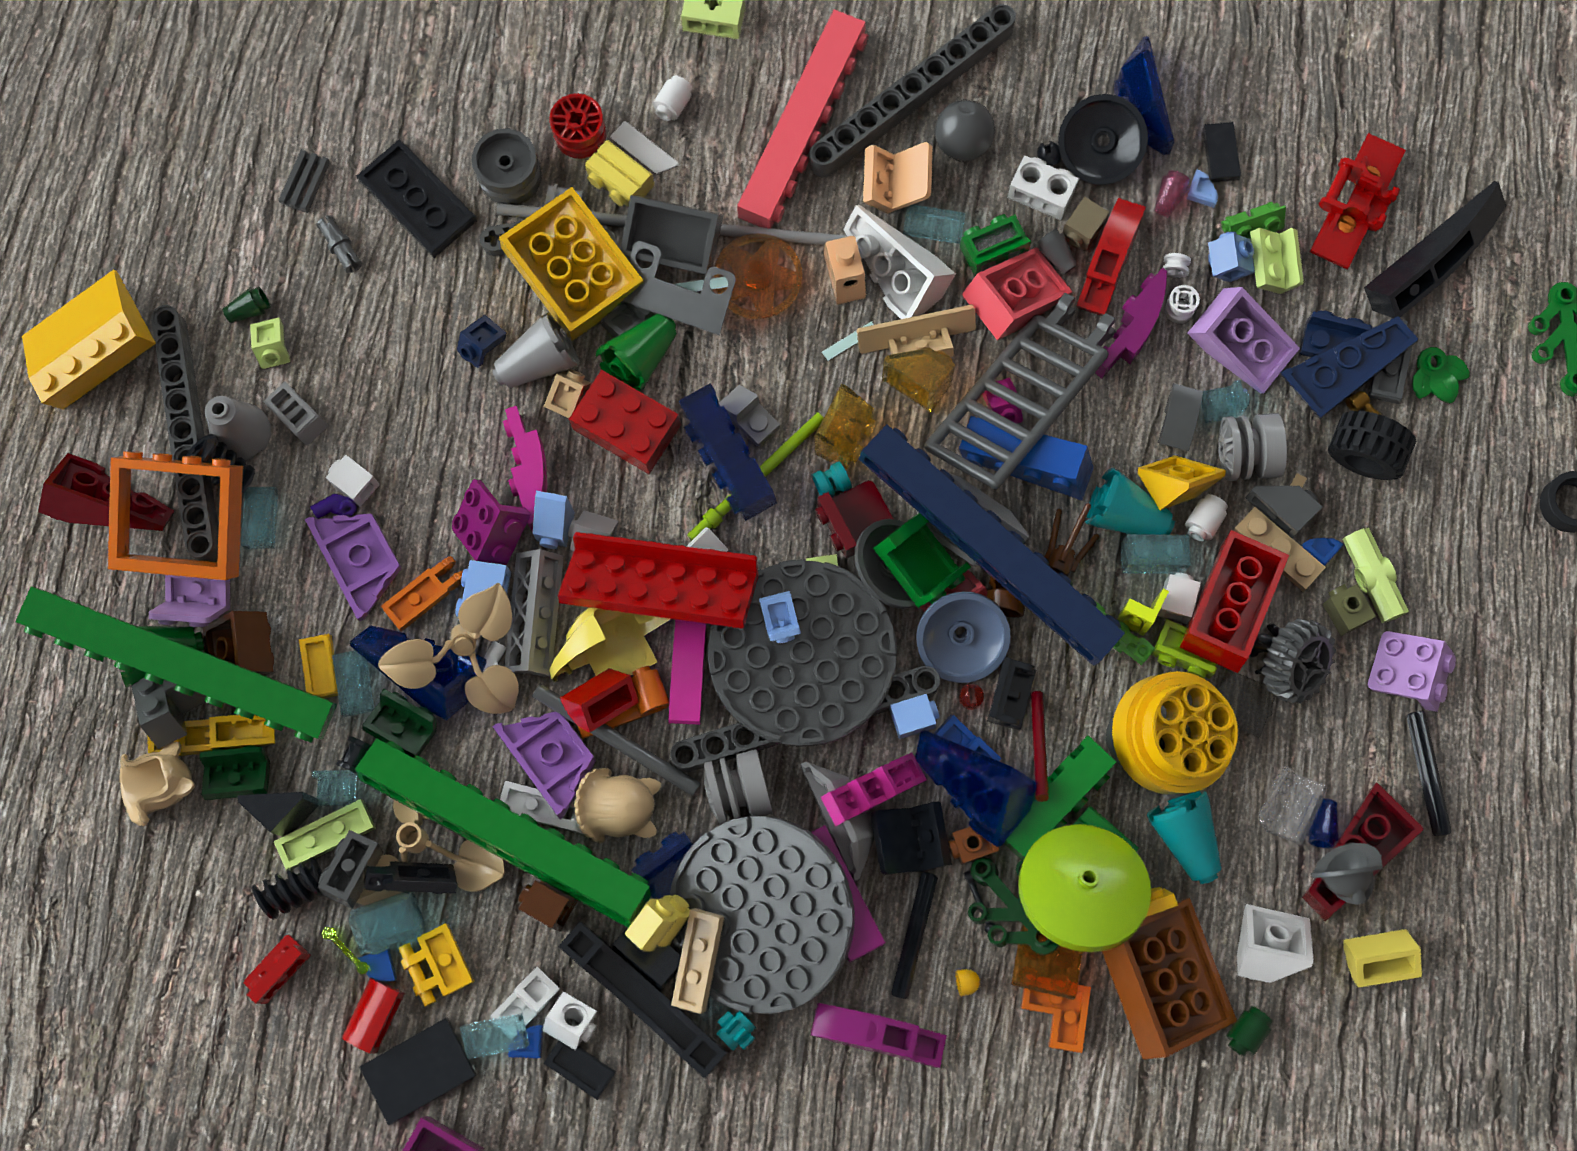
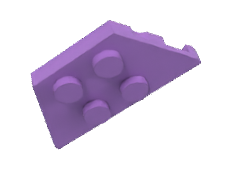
[305,514,402,621]
[493,712,596,819]

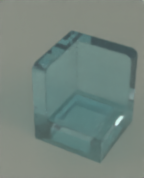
[312,770,357,806]

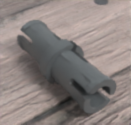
[316,215,362,273]

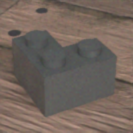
[131,678,206,749]

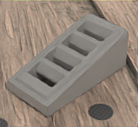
[263,381,328,445]

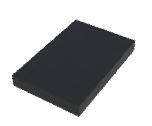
[359,1018,477,1125]

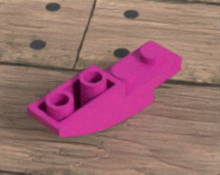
[503,406,547,532]

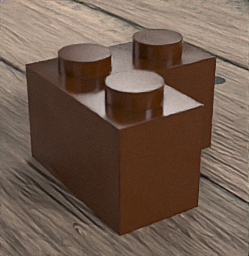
[518,880,578,932]

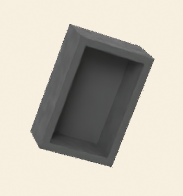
[620,195,724,274]

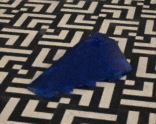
[350,625,487,721]

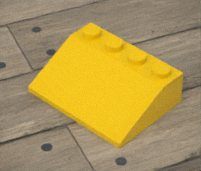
[499,187,644,341]
[22,269,156,410]

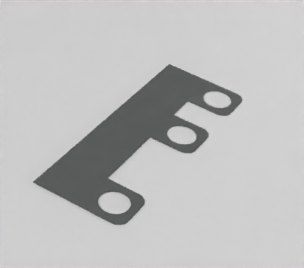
[605,229,736,336]

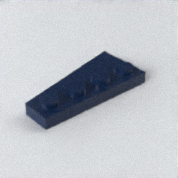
[1280,317,1418,419]

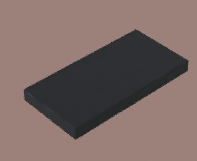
[356,139,478,258]

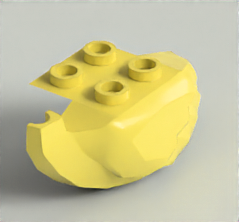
[549,607,670,682]

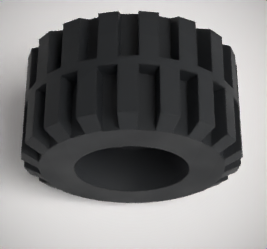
[1328,411,1417,480]

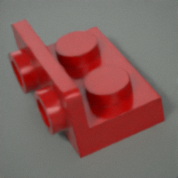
[243,935,311,1004]

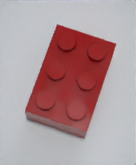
[569,369,681,474]

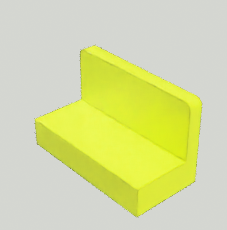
[1117,588,1169,636]

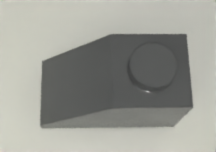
[1245,486,1322,538]

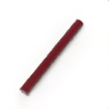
[1031,691,1049,802]

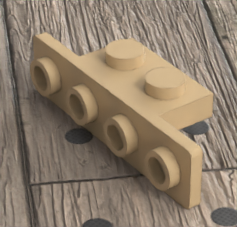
[857,305,976,368]

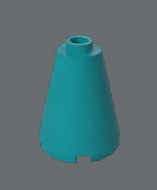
[1085,468,1175,540]
[1147,791,1222,884]

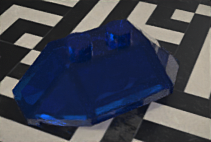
[1114,36,1175,155]

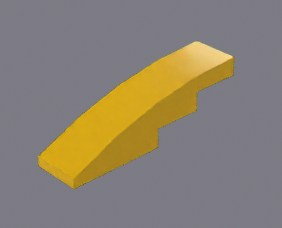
[147,715,275,756]

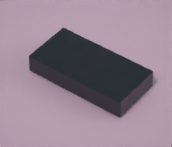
[1203,122,1241,182]
[544,1040,616,1100]

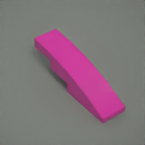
[668,619,707,725]
[821,752,927,826]

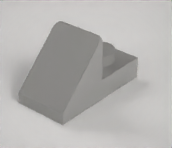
[717,385,780,448]

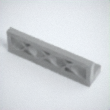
[505,549,564,677]

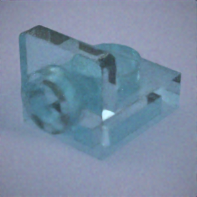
[1201,380,1250,423]

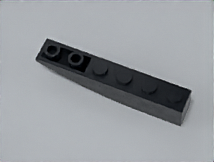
[1364,181,1506,318]

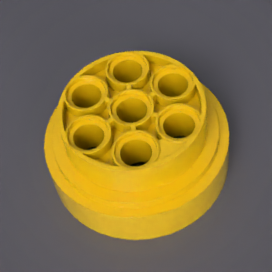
[1112,671,1238,795]

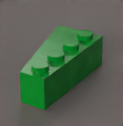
[994,735,1116,860]

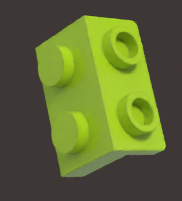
[1151,619,1217,679]

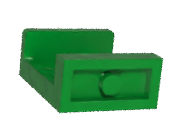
[873,513,971,608]

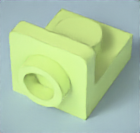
[250,317,290,369]

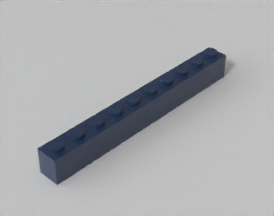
[859,424,1125,666]

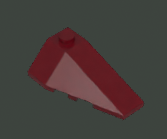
[38,453,174,531]

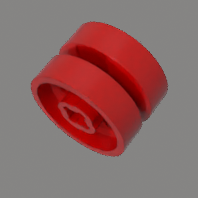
[549,93,607,159]

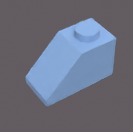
[533,491,575,549]

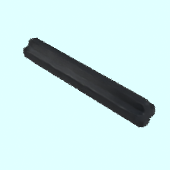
[1407,711,1452,836]
[891,872,938,999]

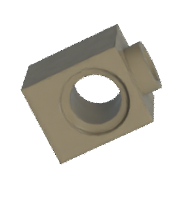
[1063,196,1109,251]

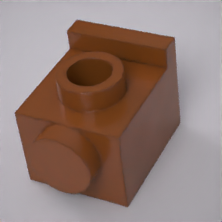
[948,820,1000,865]

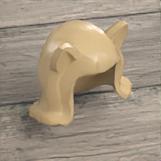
[119,741,195,826]
[574,767,661,844]

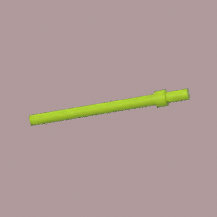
[687,412,825,541]

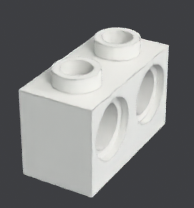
[1007,155,1079,220]

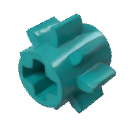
[716,1011,756,1051]

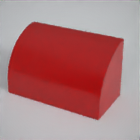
[560,668,639,732]
[342,977,405,1054]

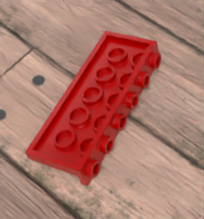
[558,532,758,629]

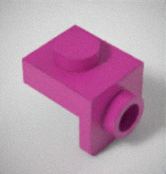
[982,378,1023,424]

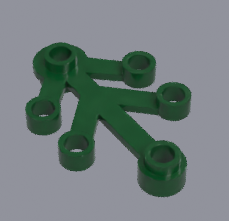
[968,858,1060,955]

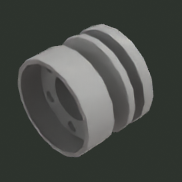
[1218,413,1287,481]
[704,749,773,825]

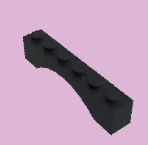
[558,921,728,1079]

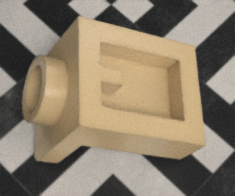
[544,369,591,418]

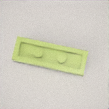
[274,799,376,870]

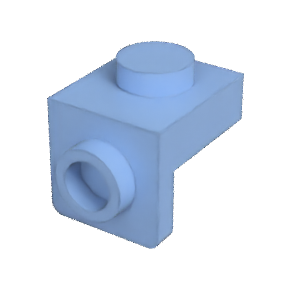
[759,591,801,643]

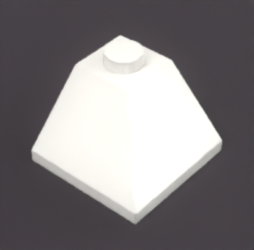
[1237,904,1314,983]

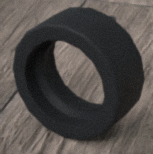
[1540,471,1577,533]

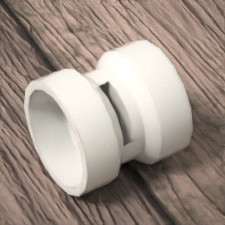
[1164,285,1200,324]

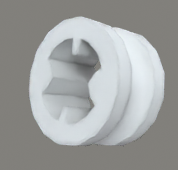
[1163,253,1191,278]

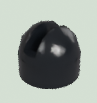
[1037,141,1061,166]

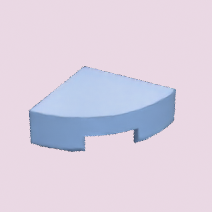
[1186,169,1218,208]

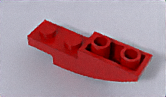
[1076,198,1146,316]

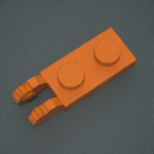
[381,556,463,632]

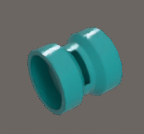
[811,461,852,498]

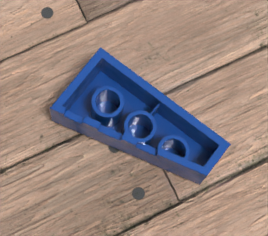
[959,416,1094,500]

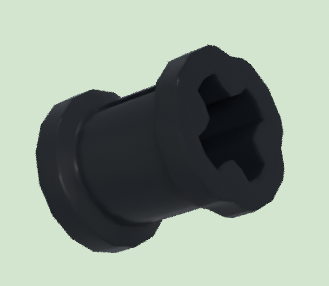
[336,736,371,774]

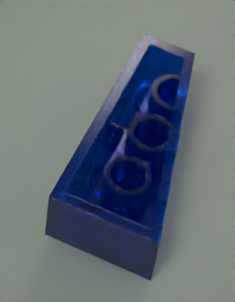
[679,383,777,521]

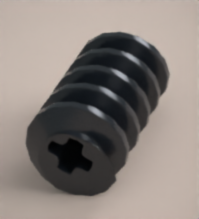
[186,434,255,494]
[252,857,324,920]

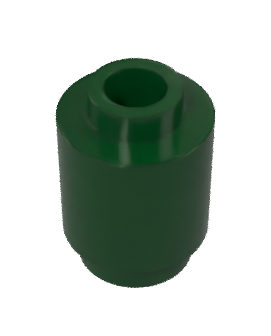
[1226,1006,1273,1057]

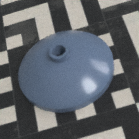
[916,592,1011,683]

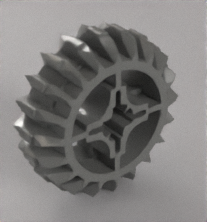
[1261,618,1336,704]

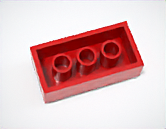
[1179,530,1289,673]

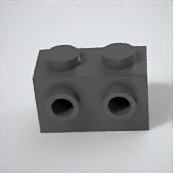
[318,830,384,909]

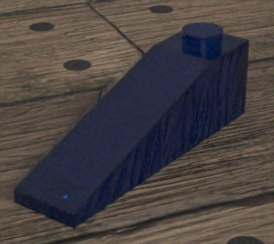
[915,730,1037,847]

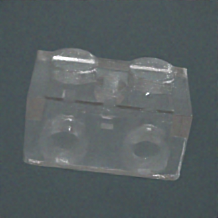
[1259,766,1328,845]

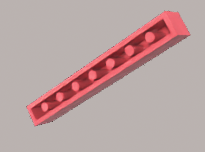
[737,9,868,228]

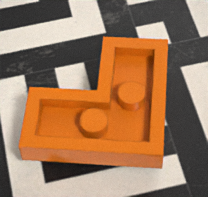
[1021,976,1091,1053]

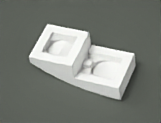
[490,967,560,1040]

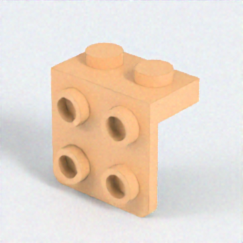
[863,142,933,214]

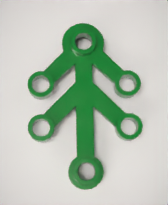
[1528,282,1577,397]

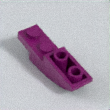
[1095,267,1167,379]
[810,1003,947,1068]

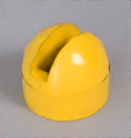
[955,969,980,997]

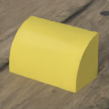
[1343,929,1422,988]

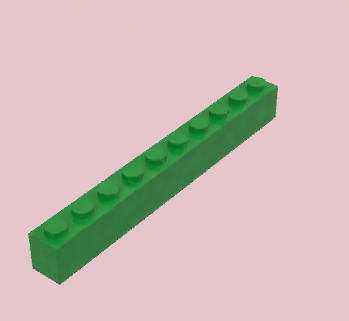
[15,586,338,743]
[355,738,651,928]

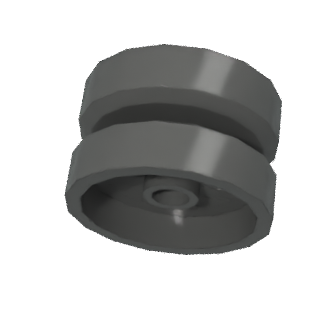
[472,128,542,205]

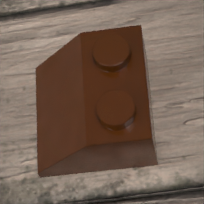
[203,611,274,676]

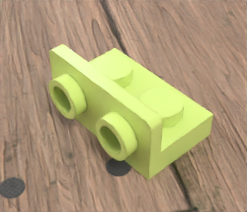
[1250,228,1304,294]

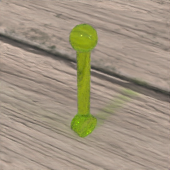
[321,927,369,975]

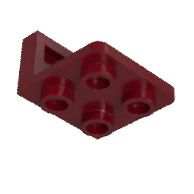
[815,480,894,559]

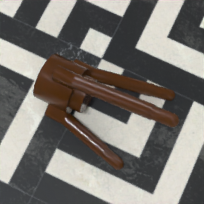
[1044,503,1099,576]

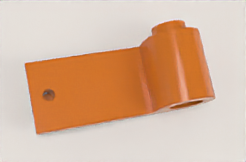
[576,666,669,739]

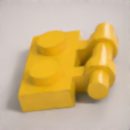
[398,923,475,1007]

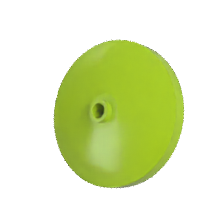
[1018,825,1151,952]

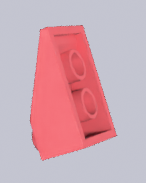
[962,247,1072,340]

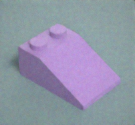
[1187,287,1300,394]

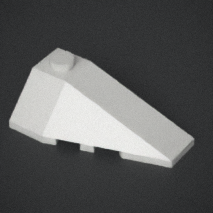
[843,205,956,319]

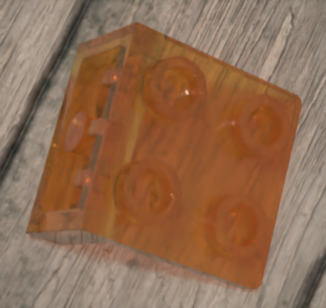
[1011,924,1083,1000]

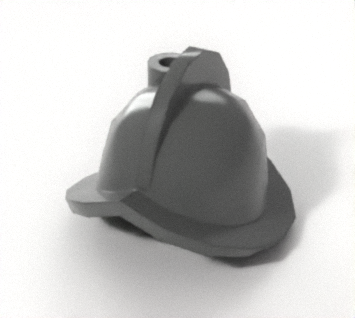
[1311,843,1383,904]

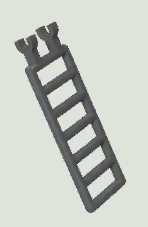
[924,293,1116,489]

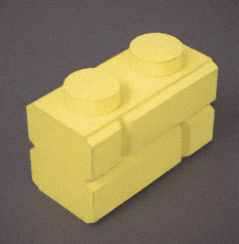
[585,140,654,207]

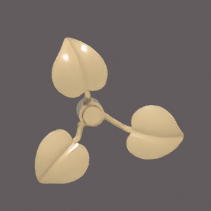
[378,583,519,714]
[357,800,505,908]

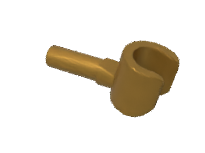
[1345,391,1382,415]

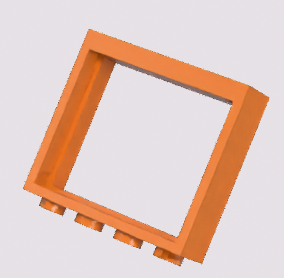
[108,451,243,580]

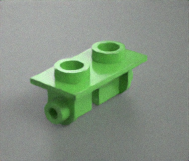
[1221,202,1286,240]

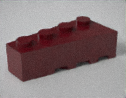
[1302,782,1424,922]

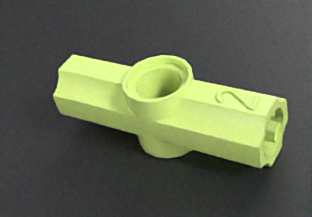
[1342,528,1409,623]

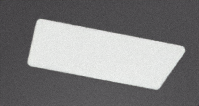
[610,121,679,174]

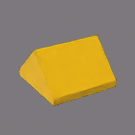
[1138,455,1226,510]

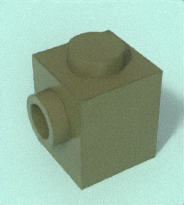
[1322,584,1376,636]

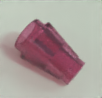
[1154,170,1190,217]

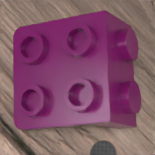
[452,479,531,565]

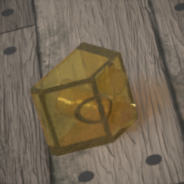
[882,348,955,413]
[814,383,877,469]

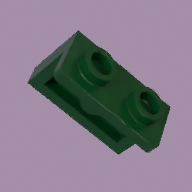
[362,689,437,758]
[199,745,270,801]

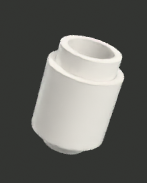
[653,75,692,121]
[1185,494,1228,542]

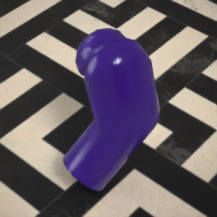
[310,494,357,519]

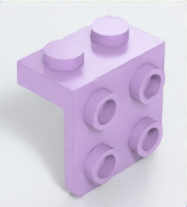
[149,575,230,627]
[1368,631,1456,712]

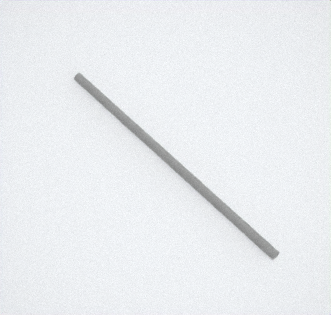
[496,203,847,245]

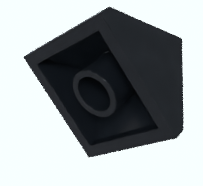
[238,792,319,837]

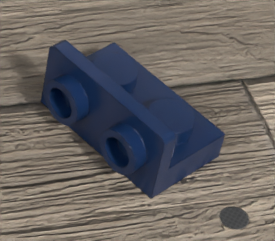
[1299,311,1372,357]

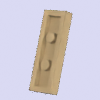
[1233,507,1326,592]
[671,908,725,1014]

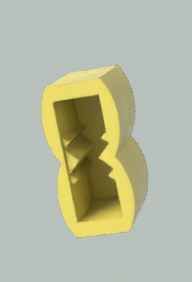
[625,895,690,951]

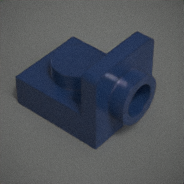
[457,315,507,368]

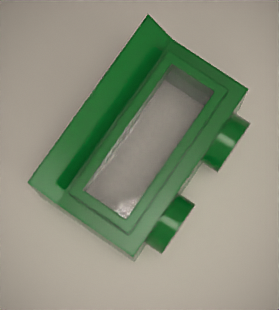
[960,214,1032,277]

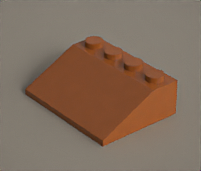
[1102,898,1237,1059]

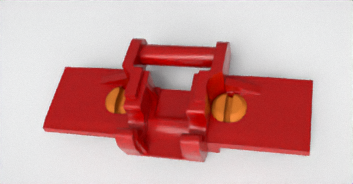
[1310,133,1406,270]

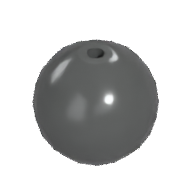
[934,99,995,162]

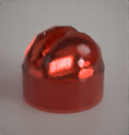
[959,684,984,710]

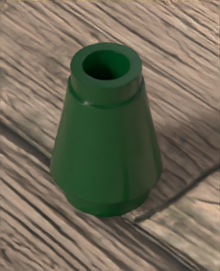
[223,287,270,324]

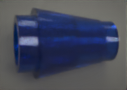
[1306,798,1339,849]

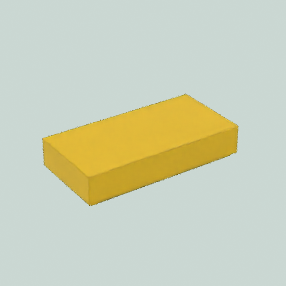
[299,634,340,698]

